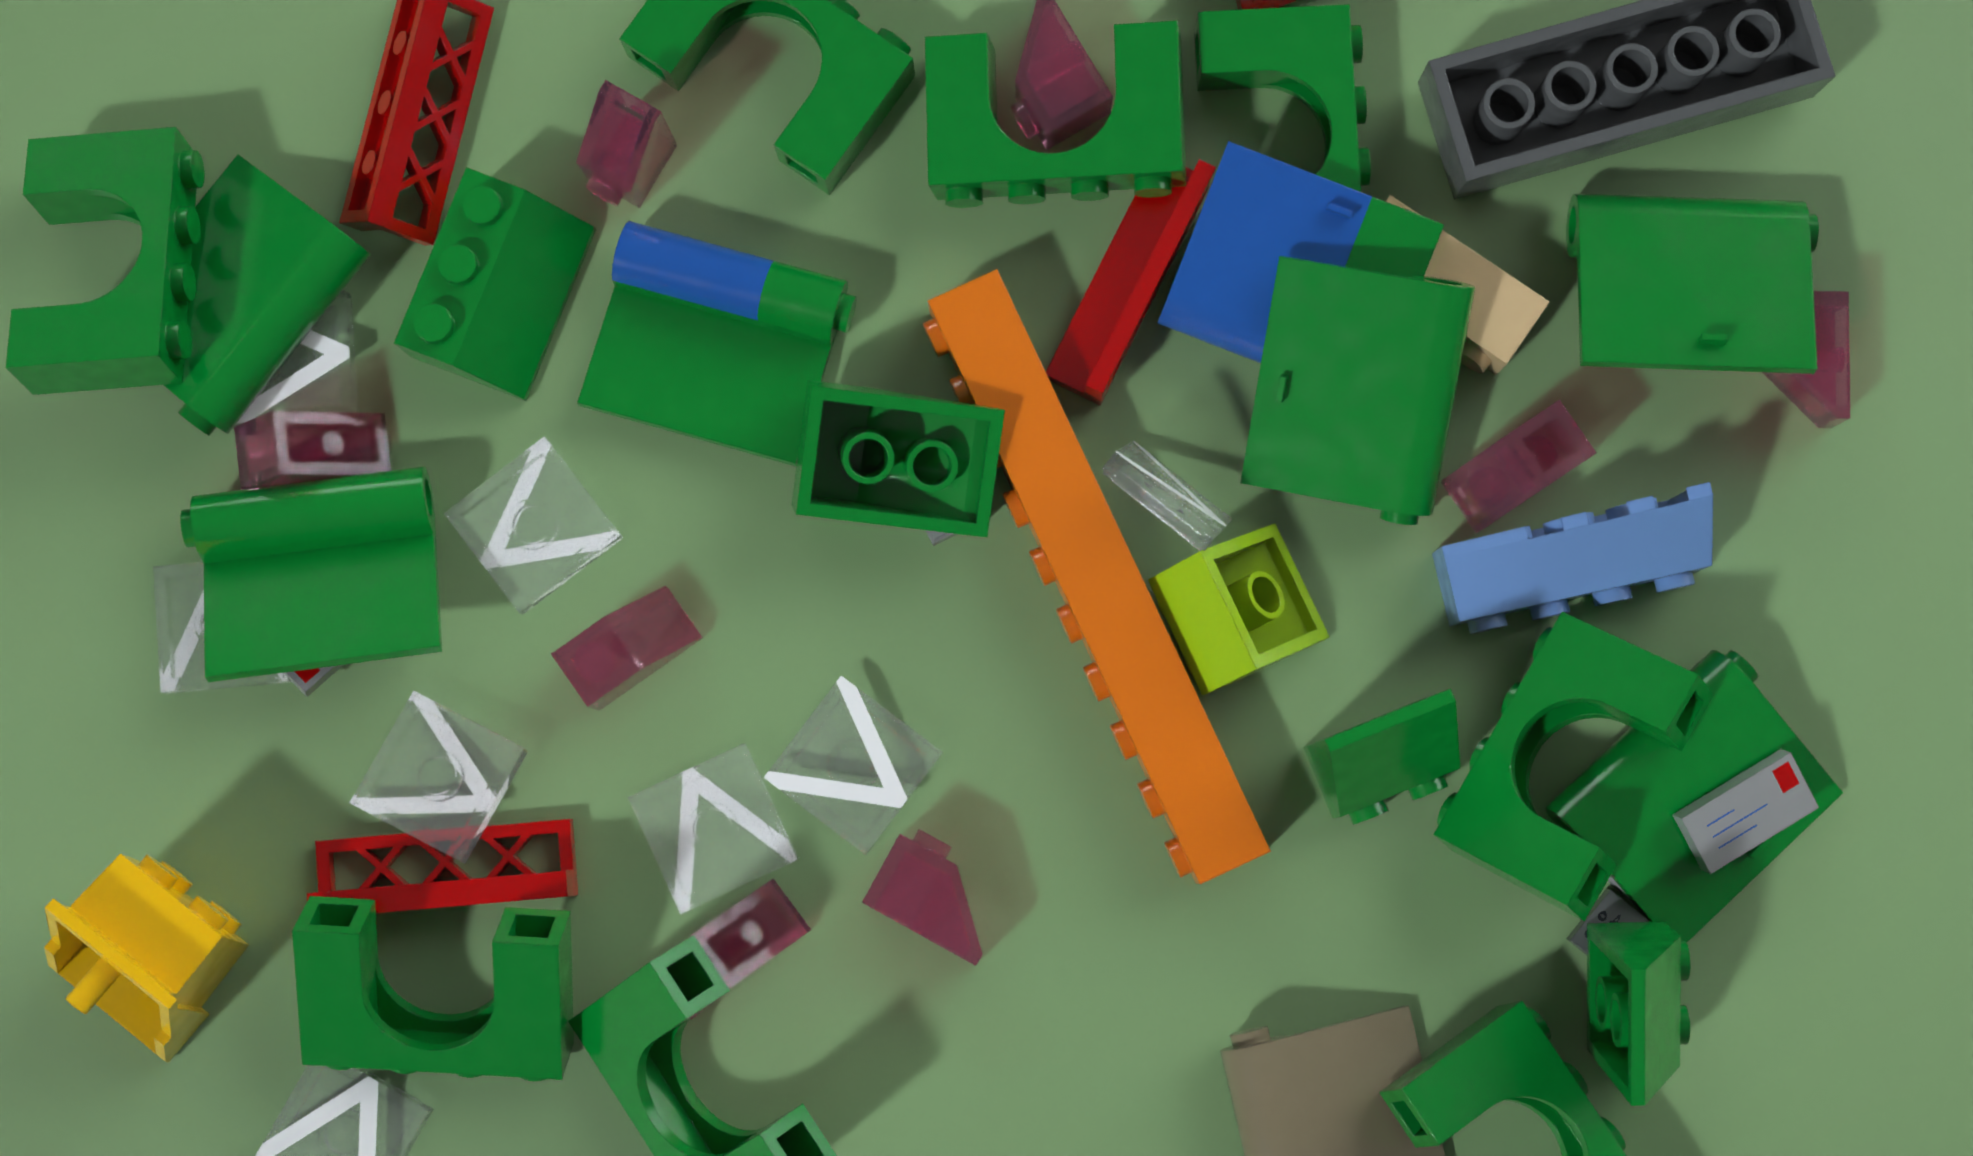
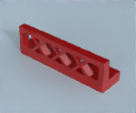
[339,0,494,246]
[1046,159,1216,406]
[307,819,578,913]

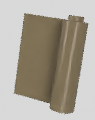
[1220,1006,1445,1156]

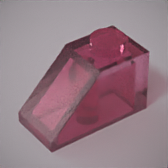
[1011,0,1113,150]
[576,80,677,208]
[1762,291,1850,428]
[234,411,391,490]
[551,586,703,711]
[862,829,983,966]
[684,878,811,1020]

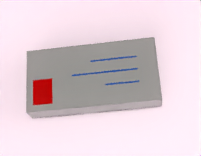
[1673,749,1819,874]

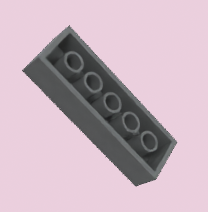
[1418,0,1836,200]

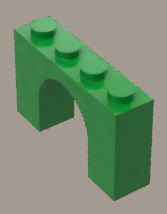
[619,0,915,195]
[1194,4,1371,192]
[925,20,1186,208]
[5,127,205,395]
[1433,612,1713,921]
[292,896,574,1081]
[568,935,837,1156]
[1379,1000,1627,1156]

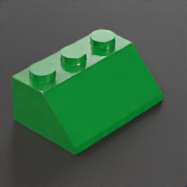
[394,167,596,401]

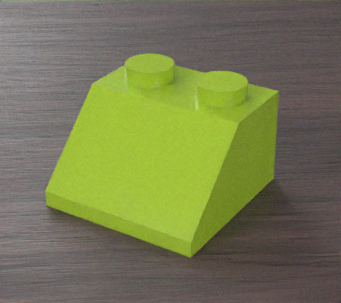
[1148,523,1330,696]

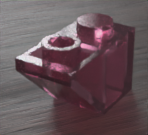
[1440,400,1597,534]

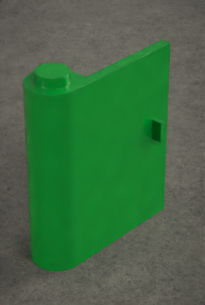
[164,154,371,436]
[1566,194,1819,374]
[1240,255,1475,525]
[180,466,442,683]
[1545,650,1843,942]

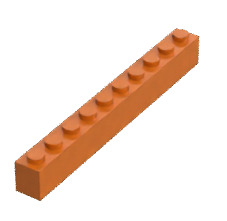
[922,269,1271,884]

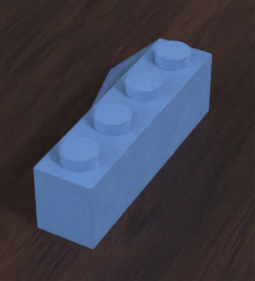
[1432,482,1713,634]

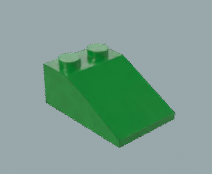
[791,380,1005,537]
[1303,688,1460,825]
[1587,921,1691,1106]

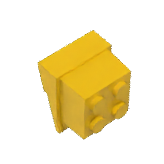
[44,853,249,1062]

